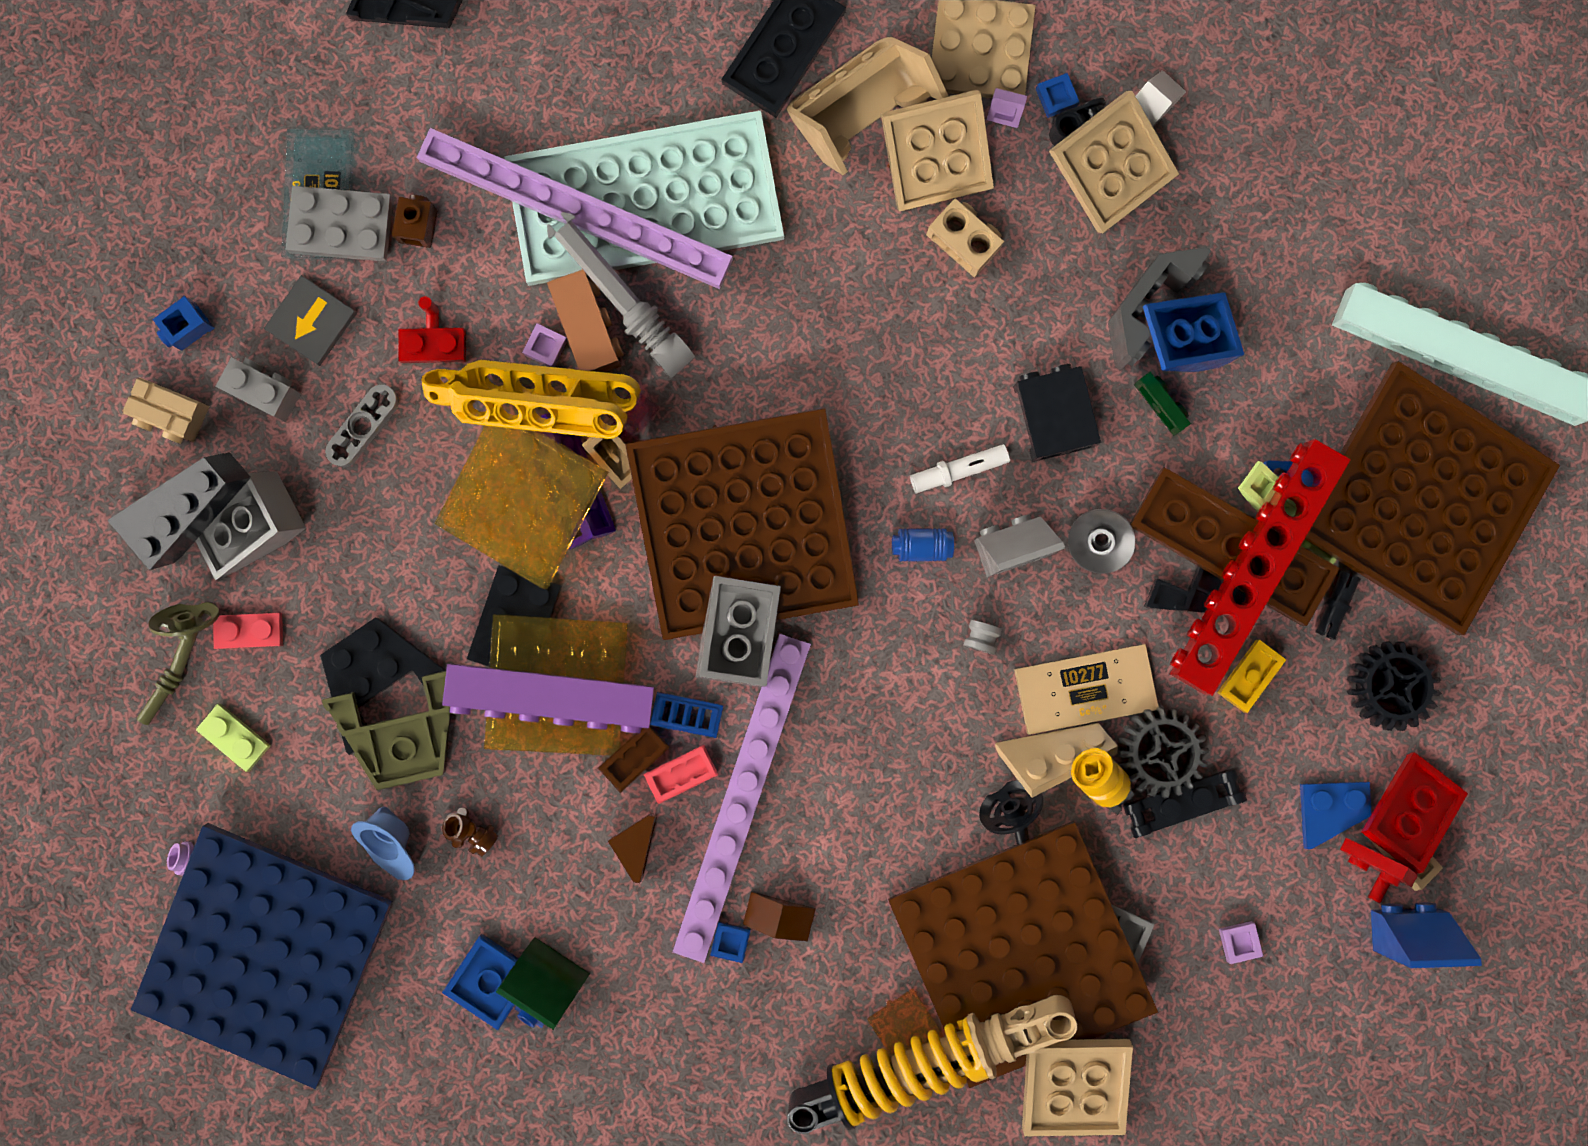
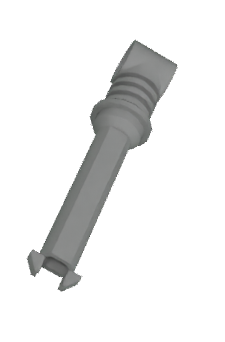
[547,212,695,379]

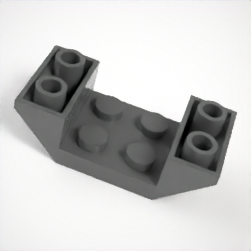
[1108,247,1212,371]

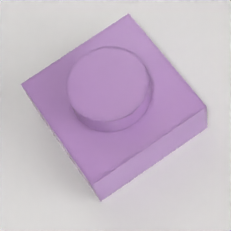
[987,88,1027,128]
[522,324,568,367]
[1219,921,1263,964]

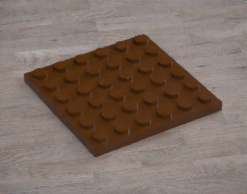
[1305,361,1560,636]
[625,408,859,640]
[888,821,1158,1088]

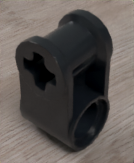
[1049,98,1106,146]

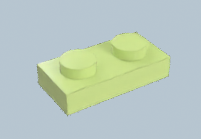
[196,704,271,772]

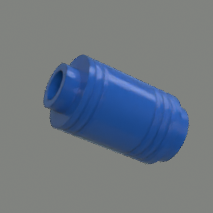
[892,528,954,562]

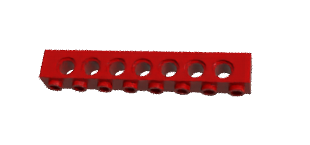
[1169,439,1351,696]

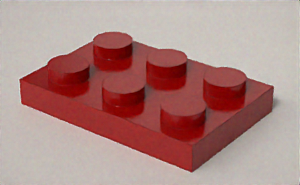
[1361,752,1468,874]

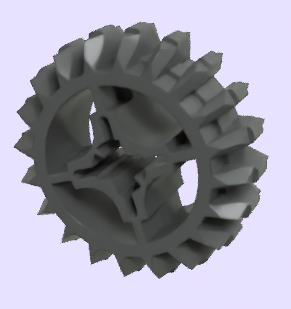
[1117,707,1209,798]

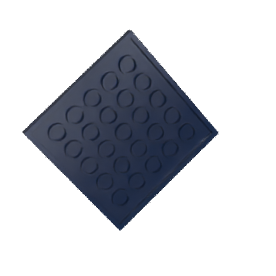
[131,823,393,1089]

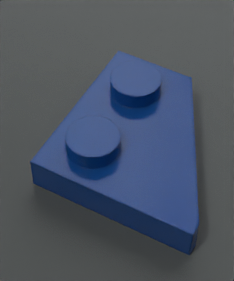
[1300,782,1372,849]

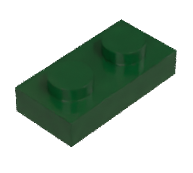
[1134,371,1191,436]

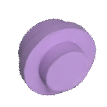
[167,841,194,876]

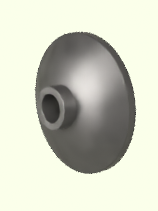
[1068,509,1135,574]

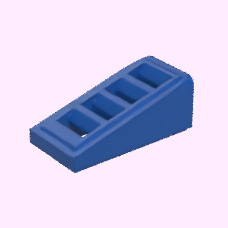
[650,692,723,738]

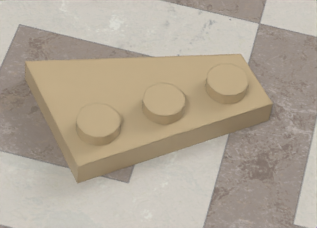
[995,723,1118,798]

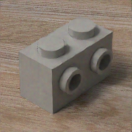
[215,357,301,422]

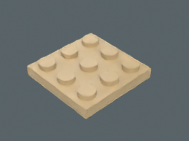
[931,0,1036,98]
[881,90,994,212]
[1049,91,1179,233]
[1022,1039,1133,1136]

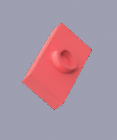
[644,745,719,804]

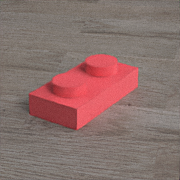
[213,613,283,649]

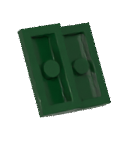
[496,937,590,1030]

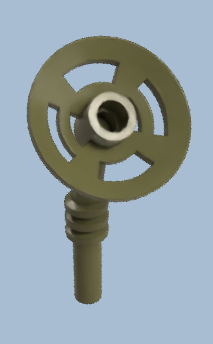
[136,602,219,725]

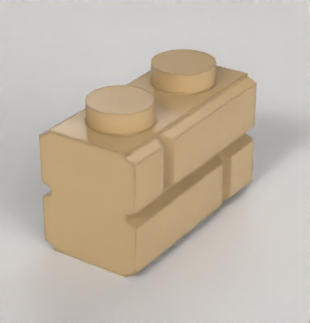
[123,377,210,444]

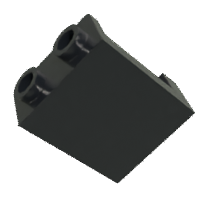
[1013,364,1101,462]

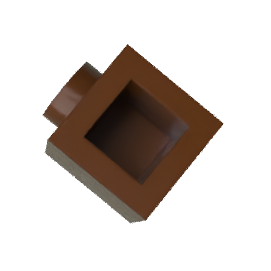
[392,194,438,248]

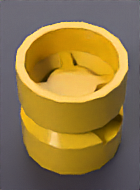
[1071,748,1131,807]

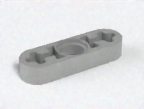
[325,385,399,468]

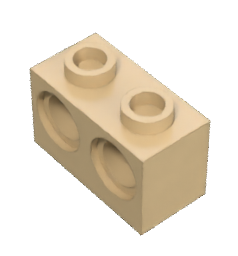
[926,198,1004,278]

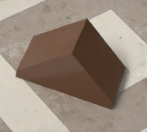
[608,813,657,884]
[743,891,816,942]

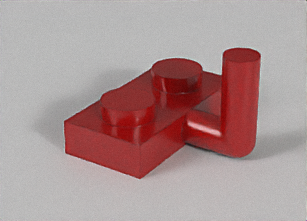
[398,296,466,363]
[1340,838,1418,904]

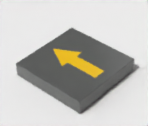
[264,275,357,366]

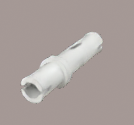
[910,444,1010,493]

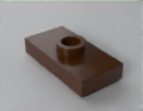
[598,725,670,793]

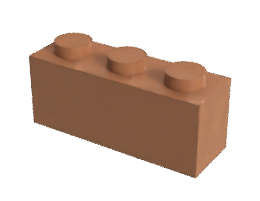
[547,269,624,373]

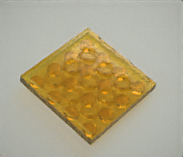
[434,425,609,589]
[484,615,628,756]

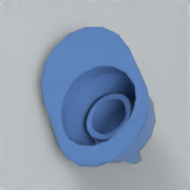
[351,807,415,880]

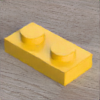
[1217,640,1286,713]

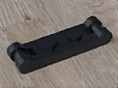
[1123,768,1247,838]

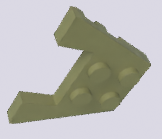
[322,671,451,790]

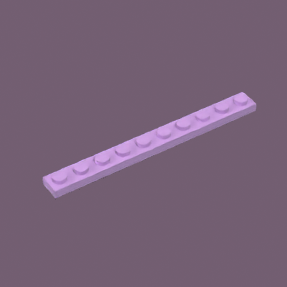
[417,128,733,289]
[673,634,811,963]

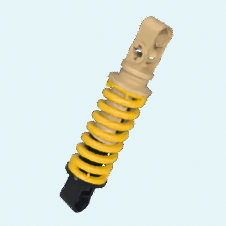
[787,995,1077,1134]

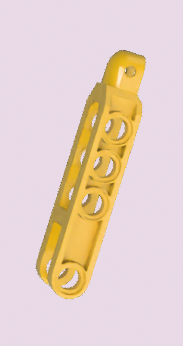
[421,360,641,439]

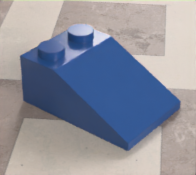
[1143,292,1245,372]
[1371,902,1482,968]

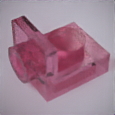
[607,393,660,439]

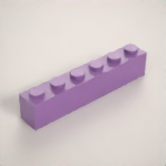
[442,663,654,733]

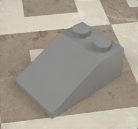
[196,471,306,581]
[974,514,1065,578]
[695,576,781,687]

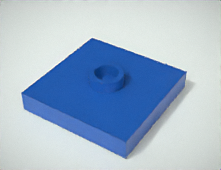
[442,934,519,1030]

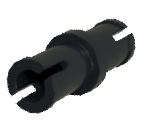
[1315,571,1361,640]

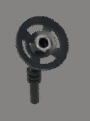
[979,780,1044,844]

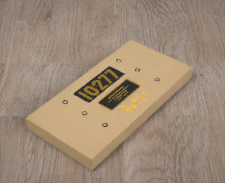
[1014,644,1159,735]

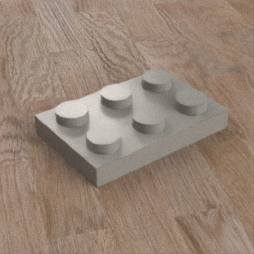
[285,186,393,262]

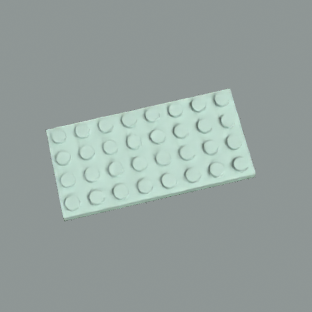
[504,110,784,286]

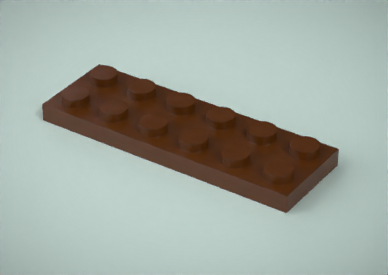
[1130,467,1340,626]

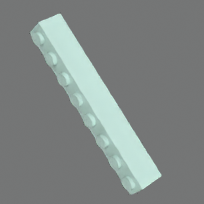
[1332,283,1588,426]

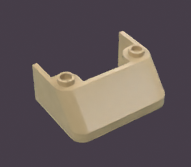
[787,37,949,175]

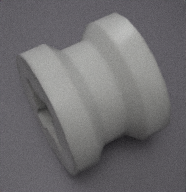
[963,620,1002,655]

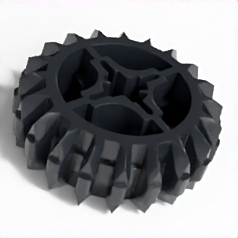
[1347,641,1442,731]

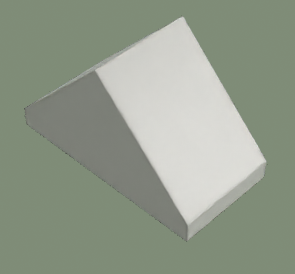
[1135,70,1186,127]

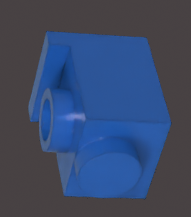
[152,296,215,351]

